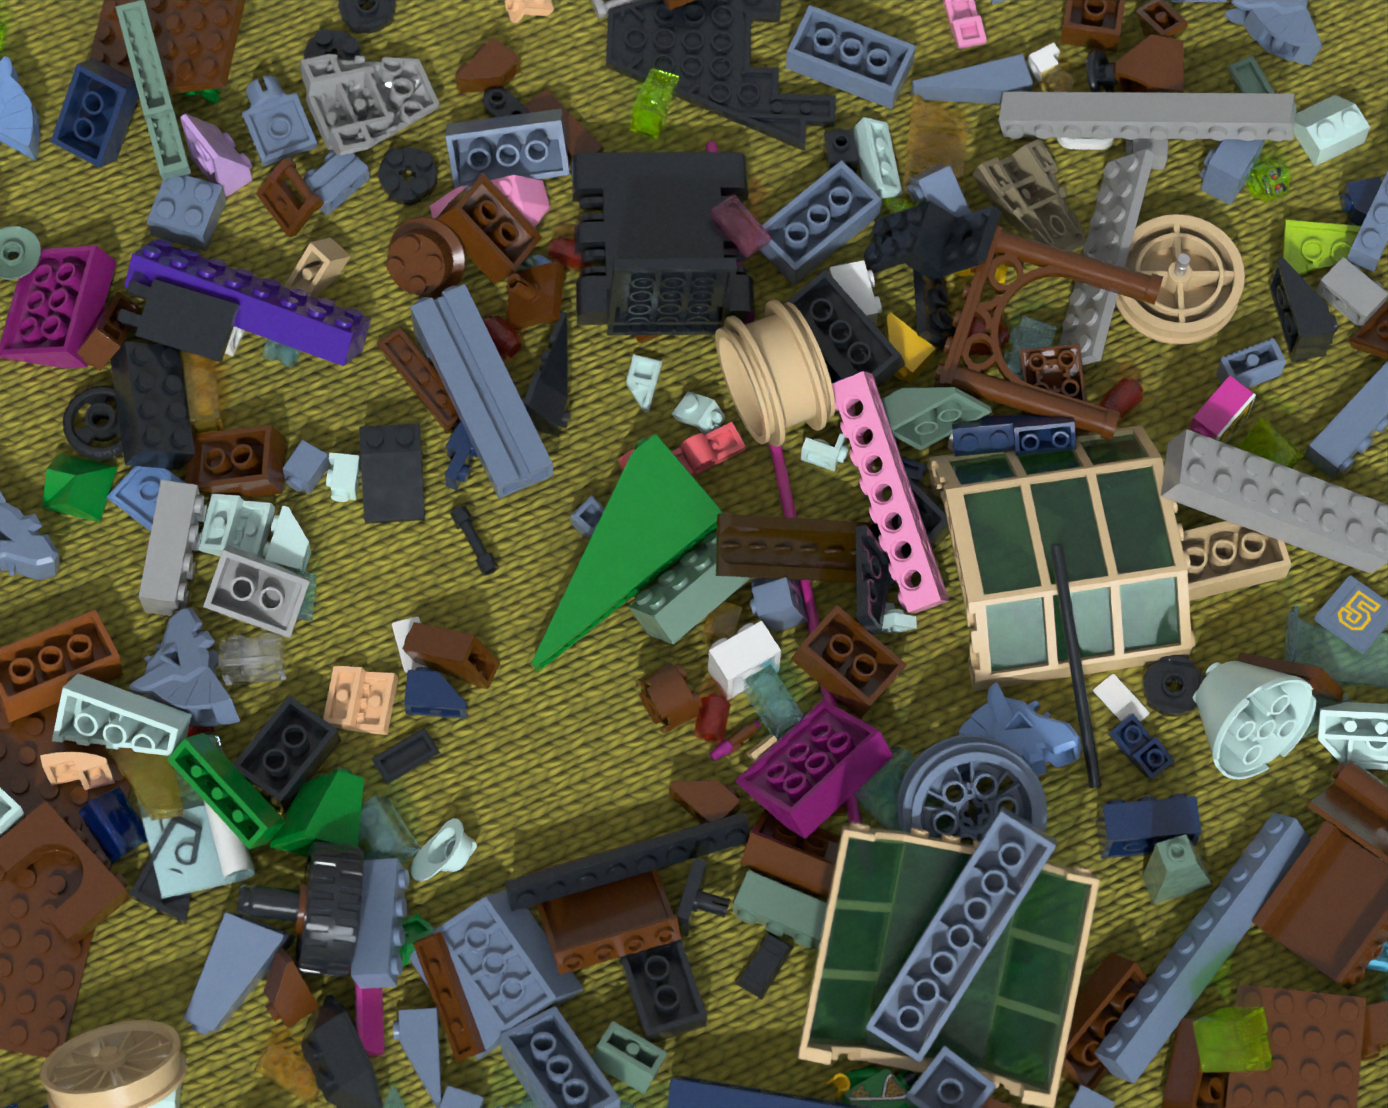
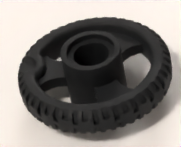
[63,385,123,460]

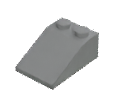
[203,545,311,638]

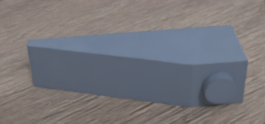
[910,54,1033,104]

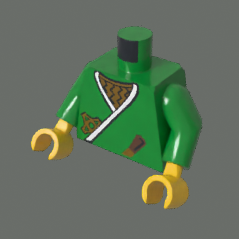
[826,1067,919,1108]

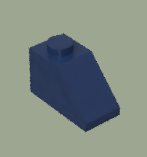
[1340,176,1382,226]
[404,667,468,719]

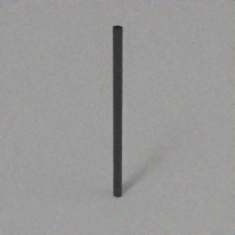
[1050,543,1102,788]

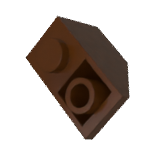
[455,37,520,93]

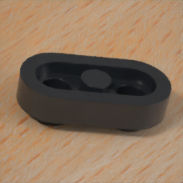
[483,87,530,118]

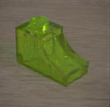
[630,68,679,139]

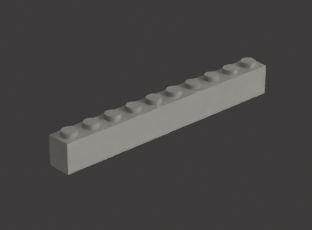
[999,92,1297,141]

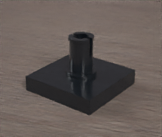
[677,858,730,937]

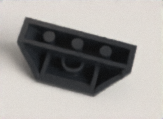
[300,994,384,1108]

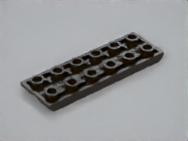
[716,514,874,583]

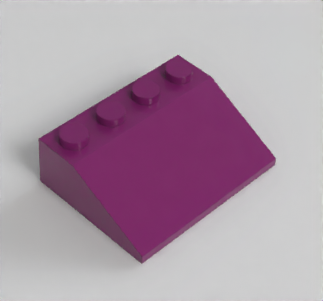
[0,245,116,369]
[736,699,893,839]

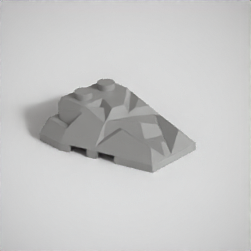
[300,54,440,156]

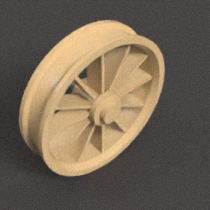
[40,1020,187,1108]

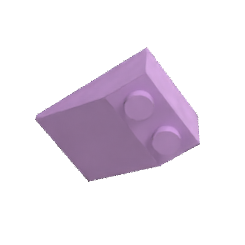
[180,114,252,198]

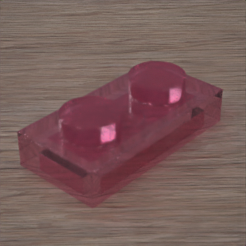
[710,194,771,258]

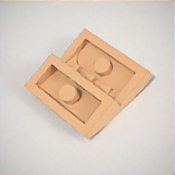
[323,666,399,735]
[40,752,115,790]

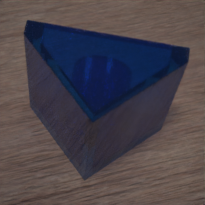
[79,787,148,864]

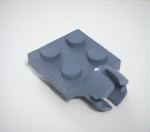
[242,76,318,167]

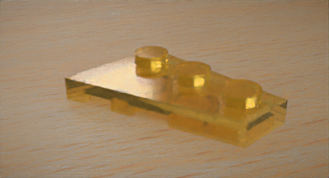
[104,745,183,821]

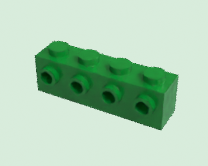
[167,733,286,850]

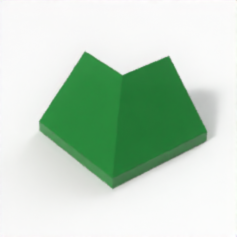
[42,453,118,523]

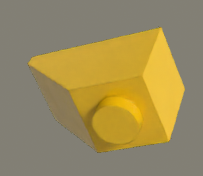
[885,312,936,384]

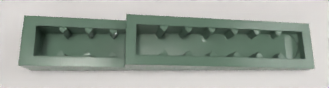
[116,0,191,181]

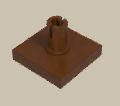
[506,261,564,331]

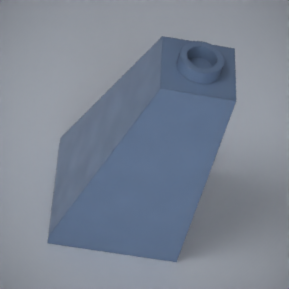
[184,912,296,1035]

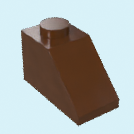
[1135,0,1188,39]
[669,780,740,824]
[263,948,319,1028]

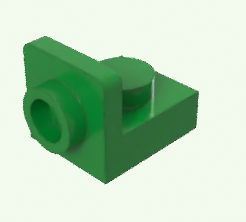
[399,913,435,967]

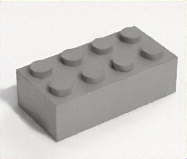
[139,480,206,616]

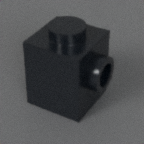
[823,128,858,174]

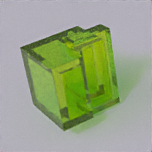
[1193,1007,1273,1072]

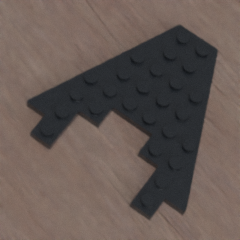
[606,0,836,150]

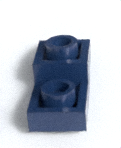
[1107,713,1174,780]

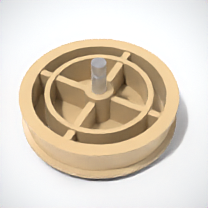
[1116,214,1245,344]

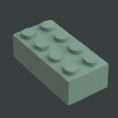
[629,532,750,644]

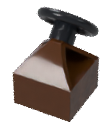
[1086,34,1184,93]

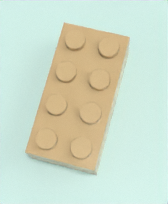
[1153,521,1292,605]

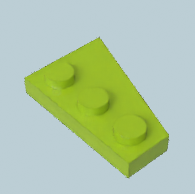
[1282,220,1361,275]

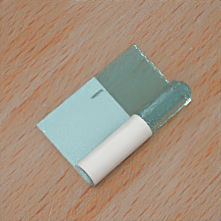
[128,732,255,898]

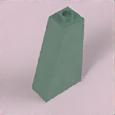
[1143,835,1212,905]

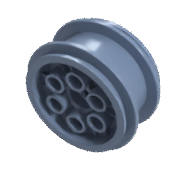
[897,735,1047,880]

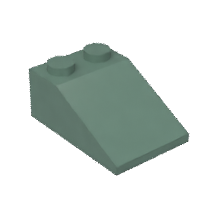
[881,387,992,450]

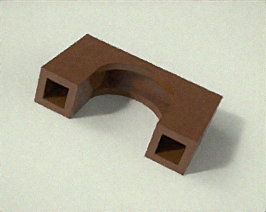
[0,801,130,947]

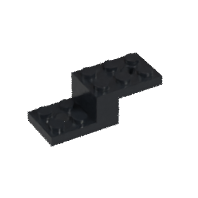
[864,201,1002,280]

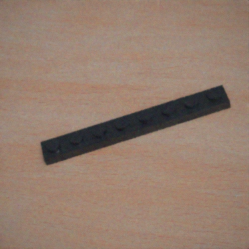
[505,812,749,911]

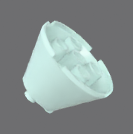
[1193,661,1316,779]

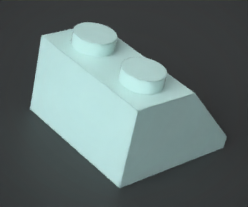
[1294,95,1370,166]

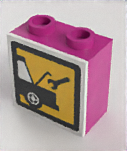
[1189,376,1256,444]

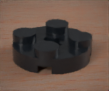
[338,0,396,34]
[304,29,361,61]
[378,147,437,205]
[1142,655,1204,717]

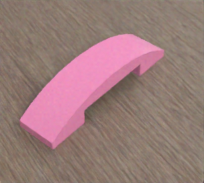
[943,0,987,49]

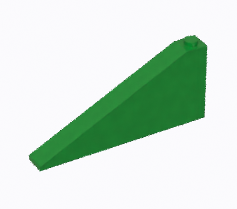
[531,434,724,674]

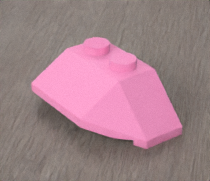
[430,175,550,228]

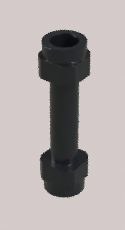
[450,506,499,576]

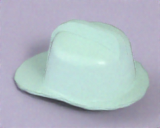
[411,818,477,881]

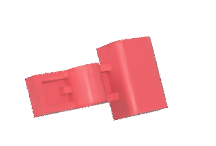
[618,422,746,477]

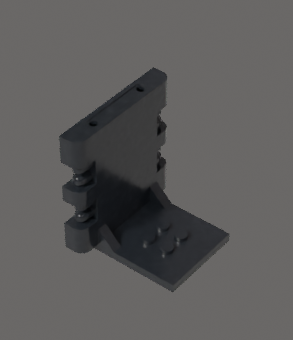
[571,152,755,335]

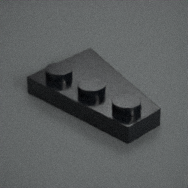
[913,269,957,350]
[856,525,891,635]
[130,814,202,925]

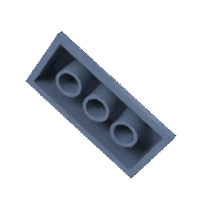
[445,109,570,189]

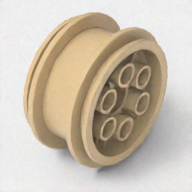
[715,300,835,447]

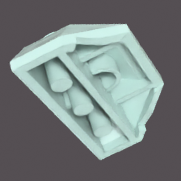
[1317,702,1388,770]

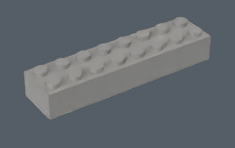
[1161,429,1388,574]

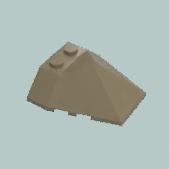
[973,139,1087,251]

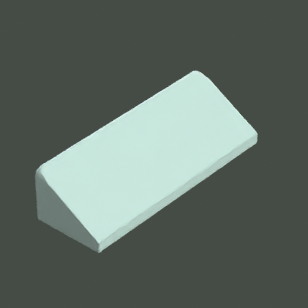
[853,117,902,198]

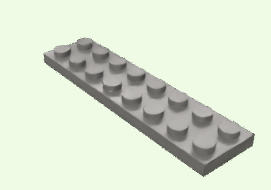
[1058,149,1155,365]

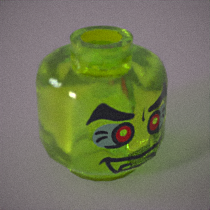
[1246,160,1292,202]

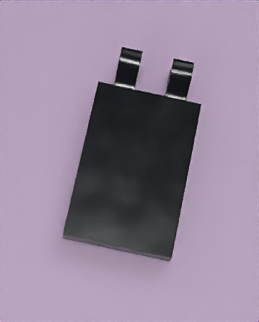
[117,279,240,363]

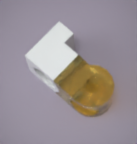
[1027,43,1073,92]

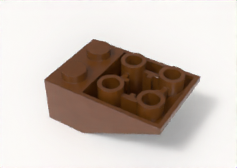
[1020,344,1090,435]

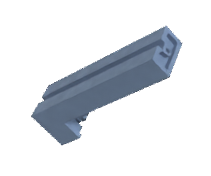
[410,284,554,499]

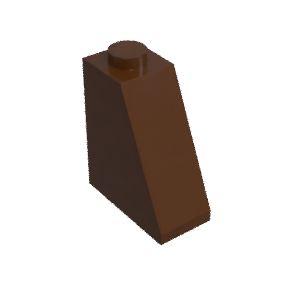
[402,622,500,689]

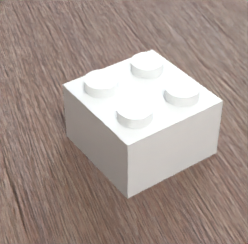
[708,621,781,701]

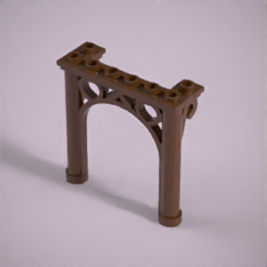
[933,225,1164,441]

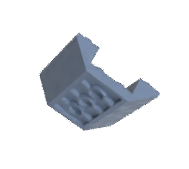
[410,890,583,1060]

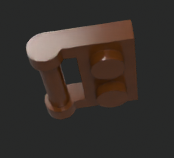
[256,157,324,237]

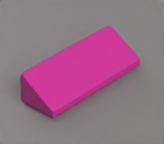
[355,982,384,1056]

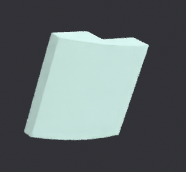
[199,494,275,558]

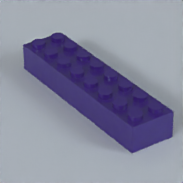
[124,239,371,366]

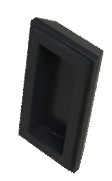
[371,728,440,785]
[735,931,794,1000]

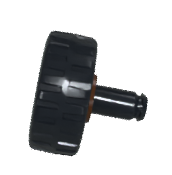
[237,842,365,976]

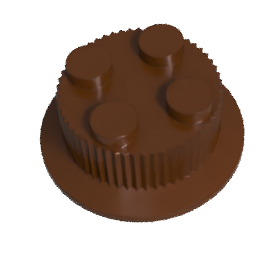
[386,217,466,298]

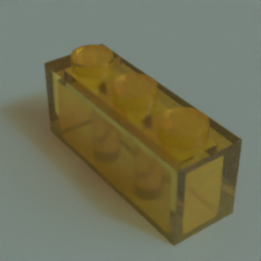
[182,351,224,434]

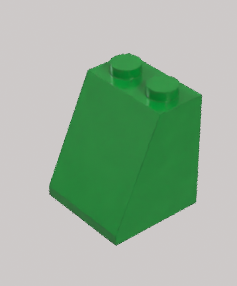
[270,768,364,857]

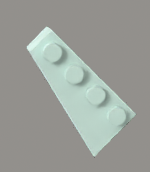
[52,673,192,756]

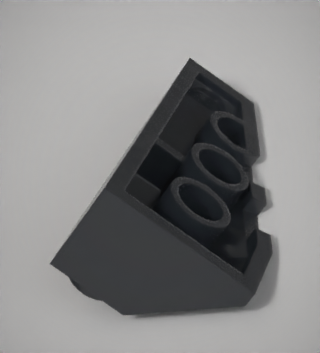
[523,311,572,437]

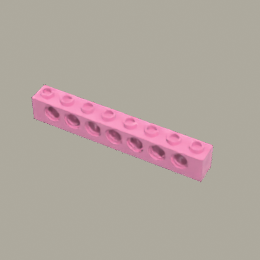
[832,371,950,613]

